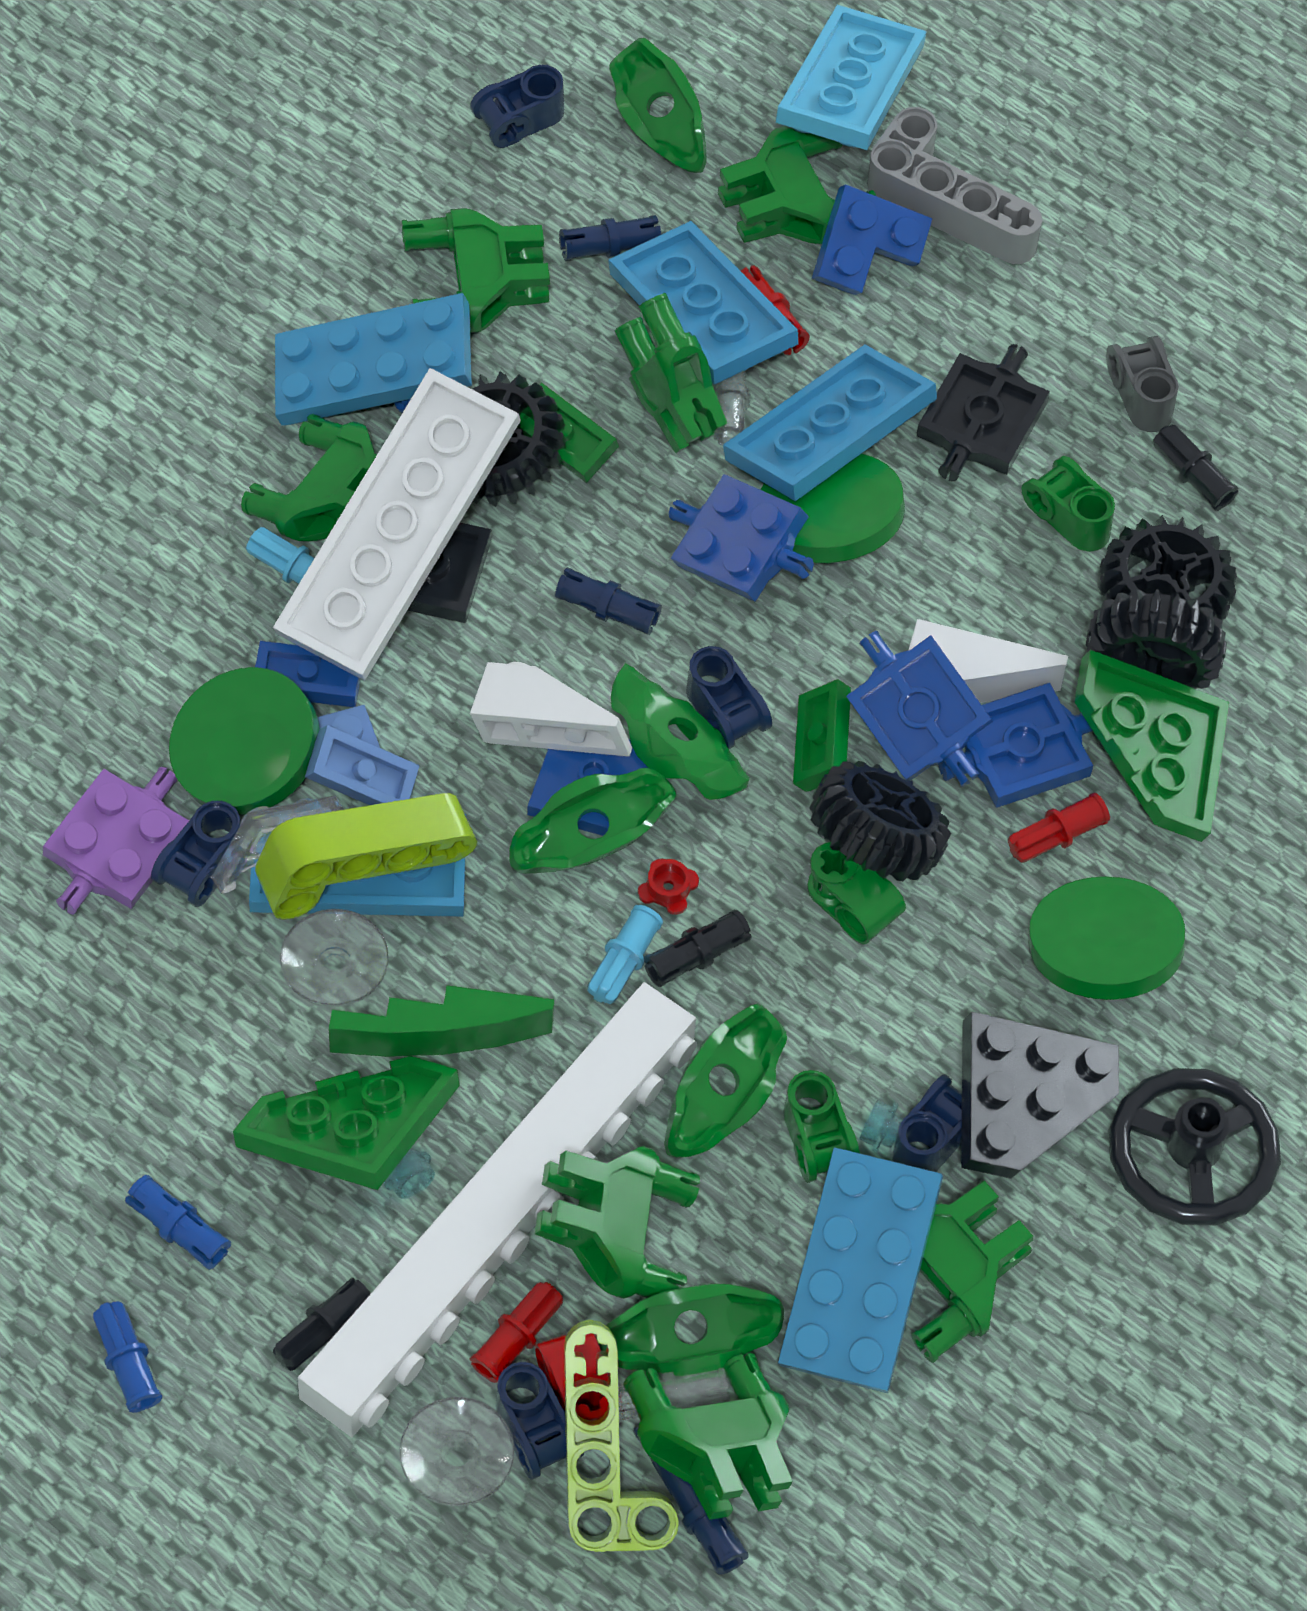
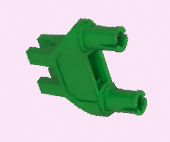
[718,125,876,244]
[402,208,550,333]
[614,293,728,453]
[241,414,377,541]
[534,1146,700,1299]
[911,1180,1033,1363]
[623,1353,793,1520]

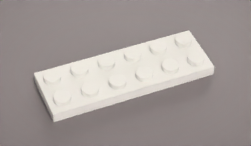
[273,368,521,681]

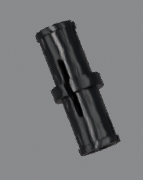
[644,910,752,987]

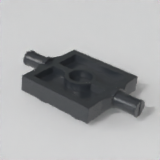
[916,344,1050,481]

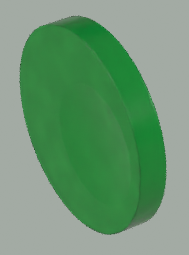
[760,453,905,563]
[169,667,320,815]
[1029,876,1185,1000]

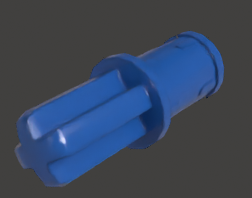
[93,1301,162,1413]

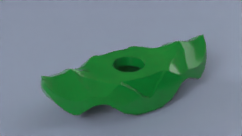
[609,38,707,173]
[611,663,750,800]
[509,768,676,874]
[664,1003,787,1158]
[595,1283,784,1376]

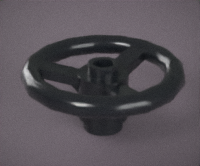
[1109,1068,1281,1226]

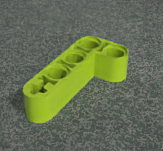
[255,793,477,920]
[564,1320,679,1552]

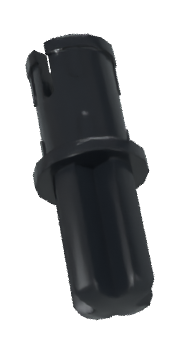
[1153,424,1239,511]
[273,1278,371,1371]

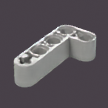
[867,107,1042,264]

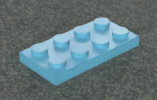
[775,5,926,150]

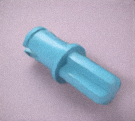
[246,527,314,584]
[587,905,663,1004]

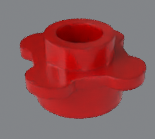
[638,858,699,915]

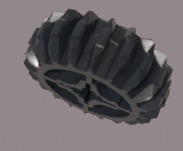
[468,371,566,507]
[1098,515,1237,623]
[1086,589,1227,689]
[809,761,951,882]

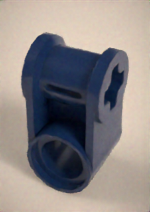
[470,65,564,148]
[686,646,772,749]
[151,801,243,907]
[892,1074,962,1172]
[496,1362,584,1480]

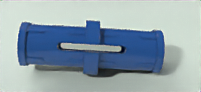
[125,1175,231,1270]

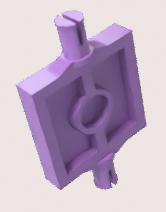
[43,767,189,915]

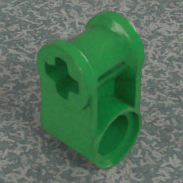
[1021,456,1115,552]
[807,842,906,944]
[783,1070,860,1183]

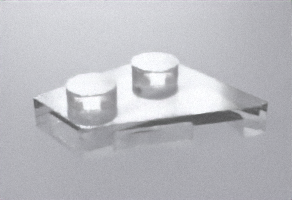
[211,796,344,894]

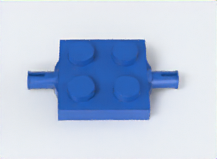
[669,474,814,602]
[846,631,993,787]
[938,683,1093,808]

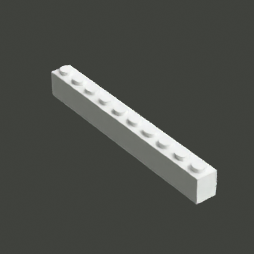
[298,982,697,1438]

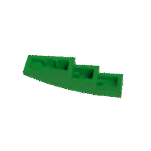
[329,985,555,1057]

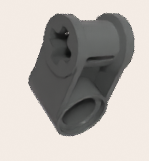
[1106,336,1179,432]

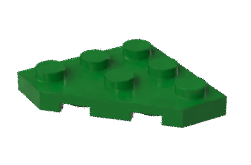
[1074,650,1229,842]
[233,1056,460,1190]

